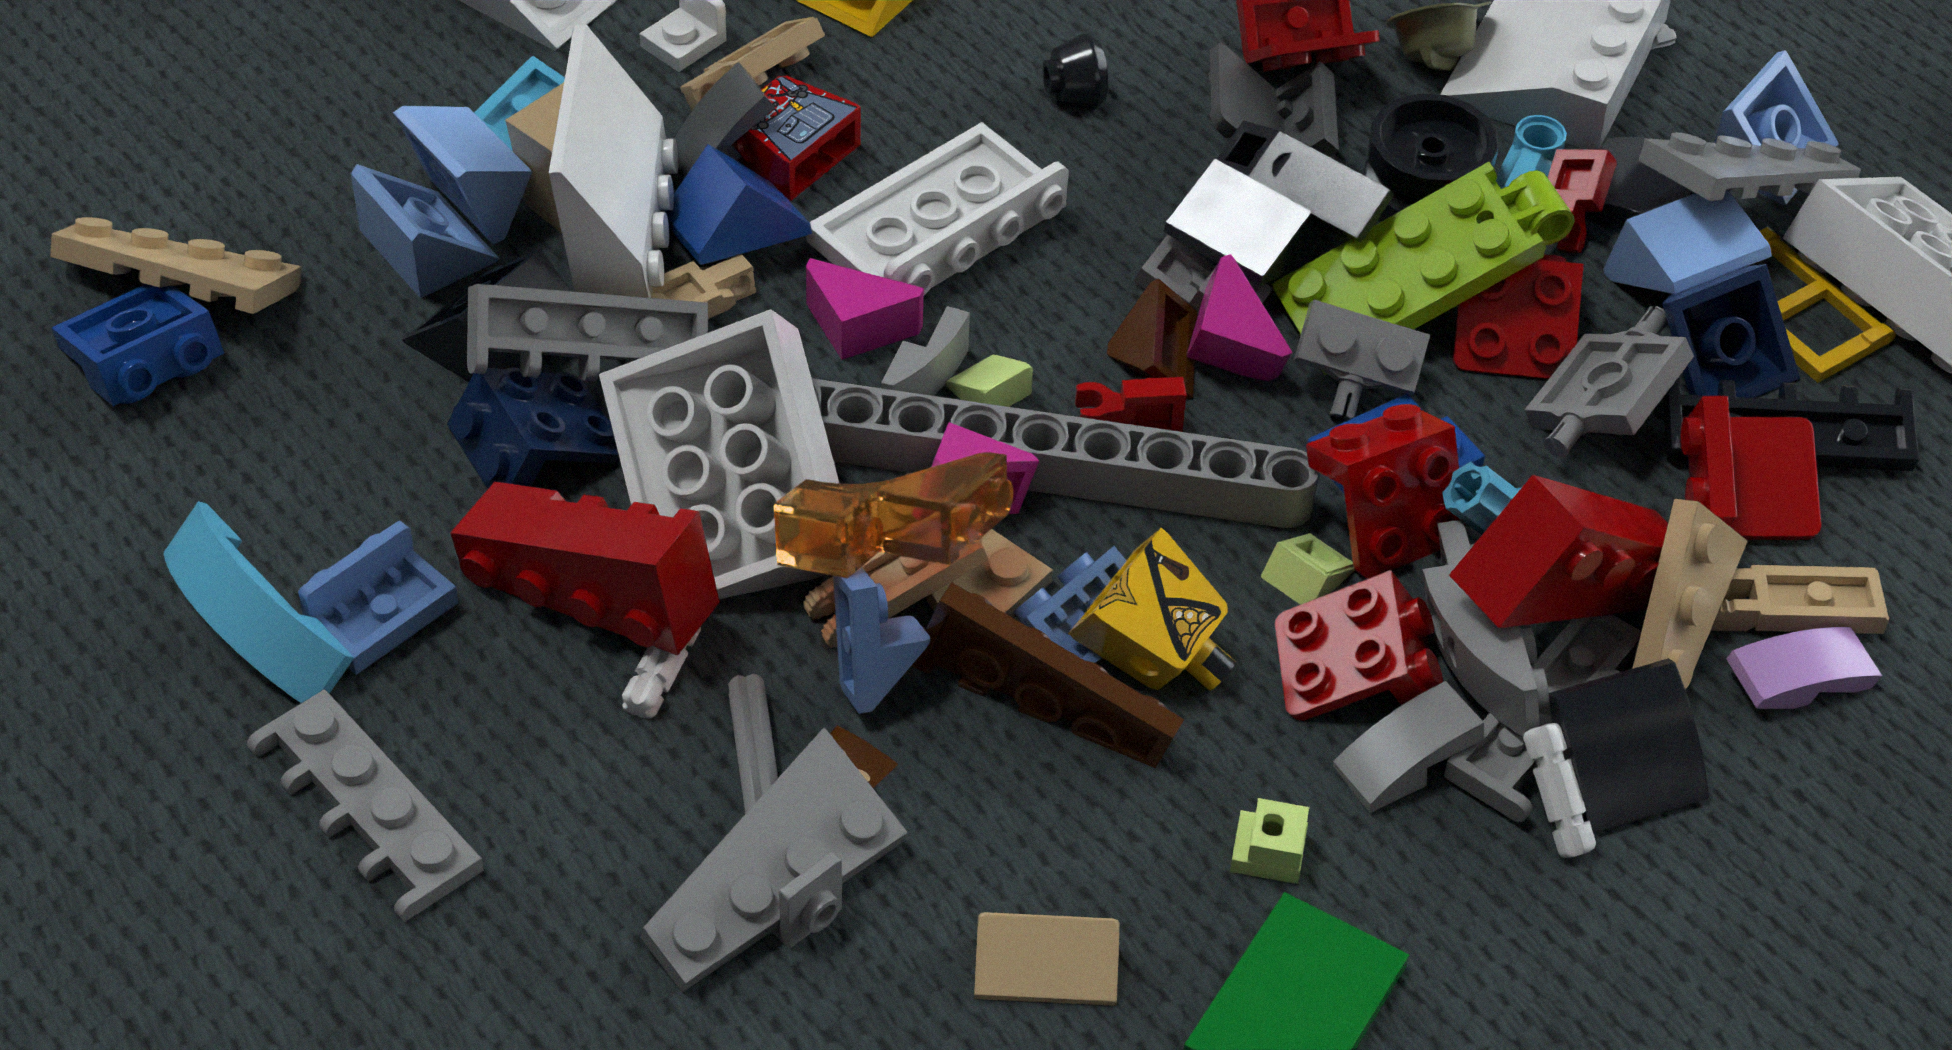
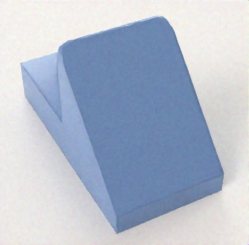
[832,562,930,714]

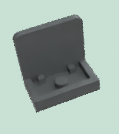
[1209,42,1339,157]

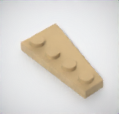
[50,217,302,314]

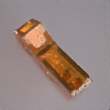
[774,452,1013,578]

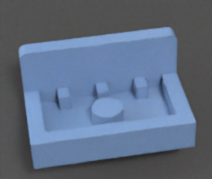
[298,521,458,675]

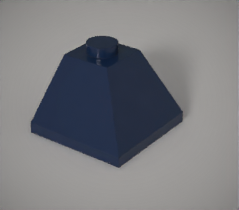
[1662,264,1800,398]

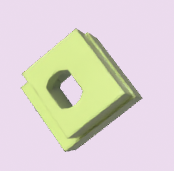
[1230,798,1309,884]

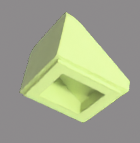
[946,354,1033,407]
[1261,533,1355,605]

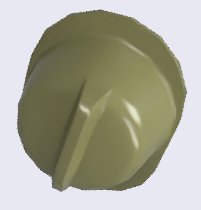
[1386,1,1492,71]

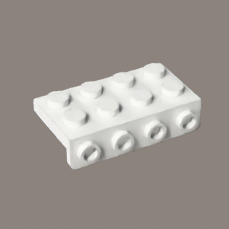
[806,122,1069,296]

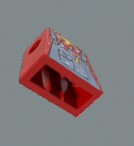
[733,76,861,201]

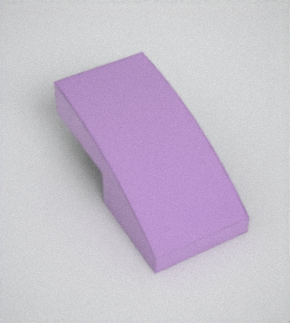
[1726,627,1882,709]

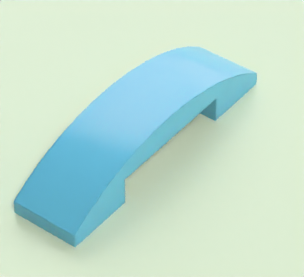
[164,501,354,703]

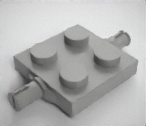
[1525,306,1694,458]

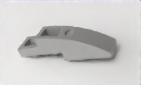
[1422,519,1550,737]

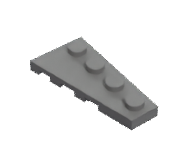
[1639,132,1861,201]
[640,727,908,993]

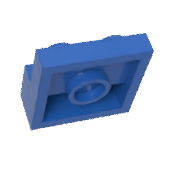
[51,284,224,406]

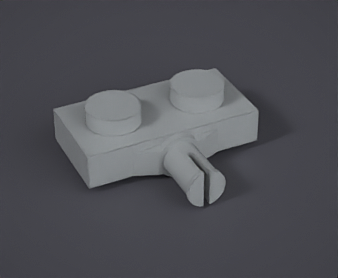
[1294,300,1430,421]

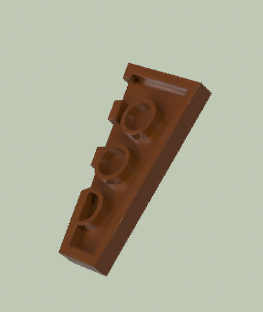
[911,582,1184,768]

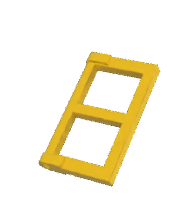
[1760,227,1896,383]

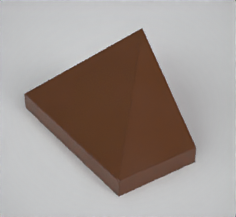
[1107,278,1197,400]

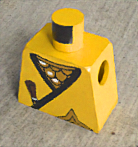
[1068,528,1236,691]

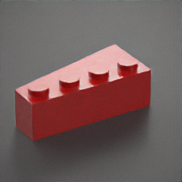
[1449,475,1668,628]
[450,482,720,656]

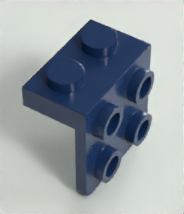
[447,368,621,489]

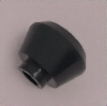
[1042,33,1108,110]

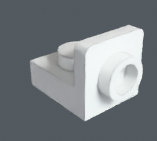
[639,0,727,72]

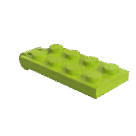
[1271,162,1575,375]

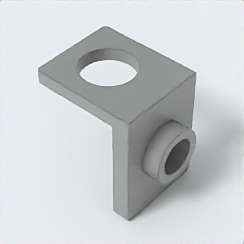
[772,852,842,949]

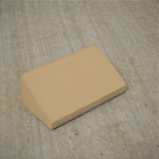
[974,912,1120,1006]

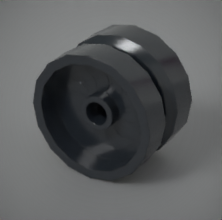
[1363,93,1498,222]

